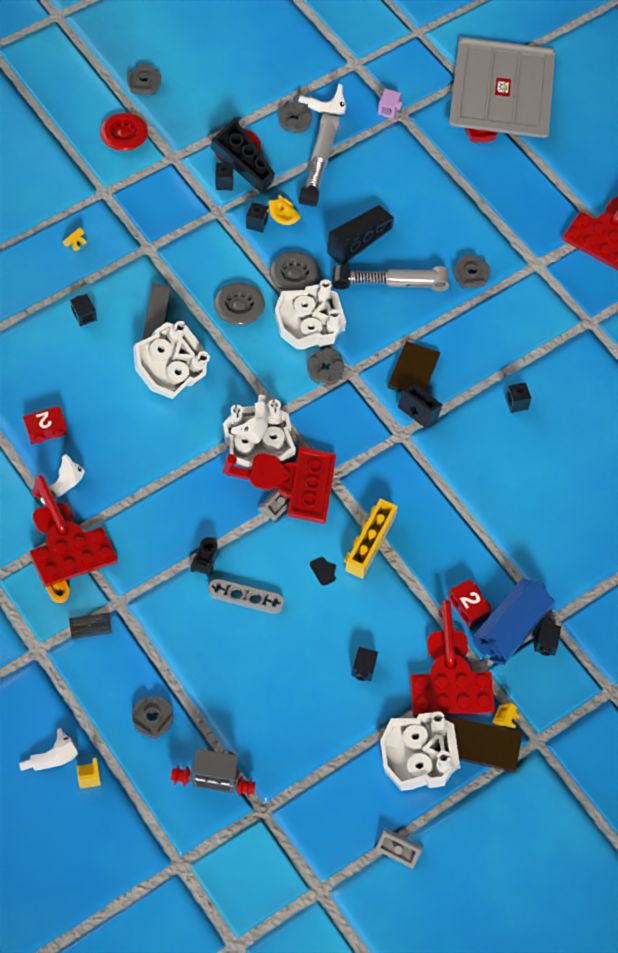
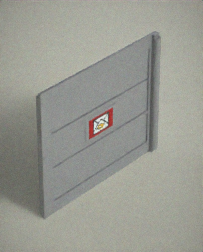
[449,37,555,138]

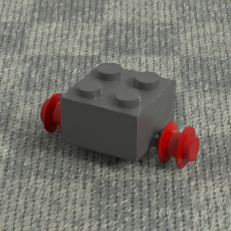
[170,748,256,798]

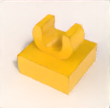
[62,228,86,251]
[492,703,520,728]

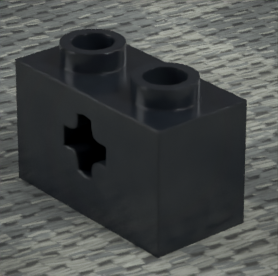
[398,384,443,428]

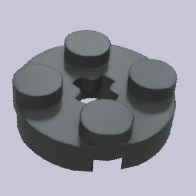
[127,65,161,96]
[278,101,312,133]
[454,255,490,289]
[307,348,344,385]
[132,696,173,739]

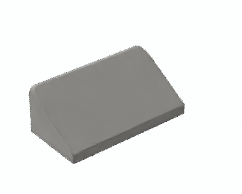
[258,489,290,521]
[375,828,424,869]

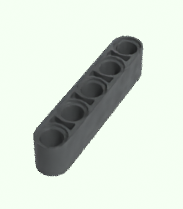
[142,284,171,353]

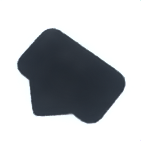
[310,557,336,586]

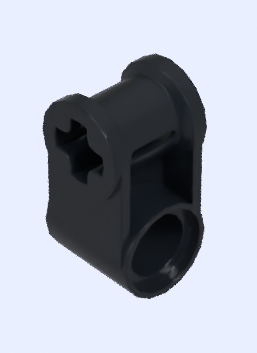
[190,537,218,578]

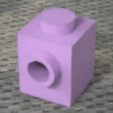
[378,89,403,119]

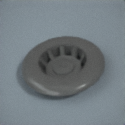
[270,252,320,291]
[214,283,265,325]

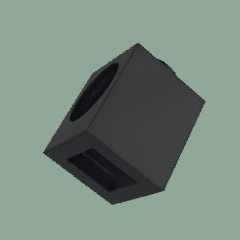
[215,163,234,191]
[246,202,269,233]
[70,294,97,327]
[505,382,531,413]
[535,622,561,656]
[352,647,378,681]

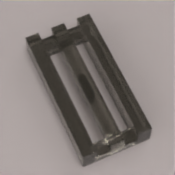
[69,613,112,639]

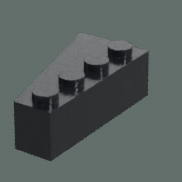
[211,117,275,194]
[327,205,394,265]

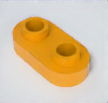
[45,580,70,603]

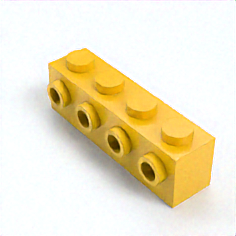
[344,498,398,579]

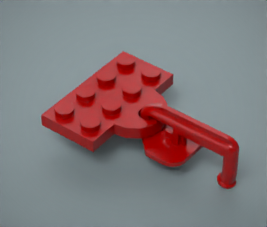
[562,197,618,271]
[222,446,336,524]
[29,475,118,588]
[410,599,495,716]

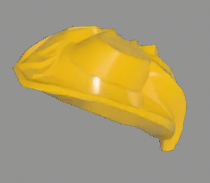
[268,195,300,225]

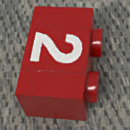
[23,406,67,444]
[448,579,492,629]

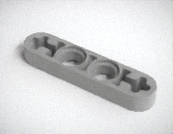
[209,579,284,614]

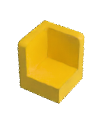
[77,758,101,789]

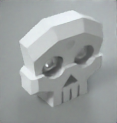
[275,279,346,349]
[133,321,210,399]
[223,399,296,470]
[380,712,460,791]

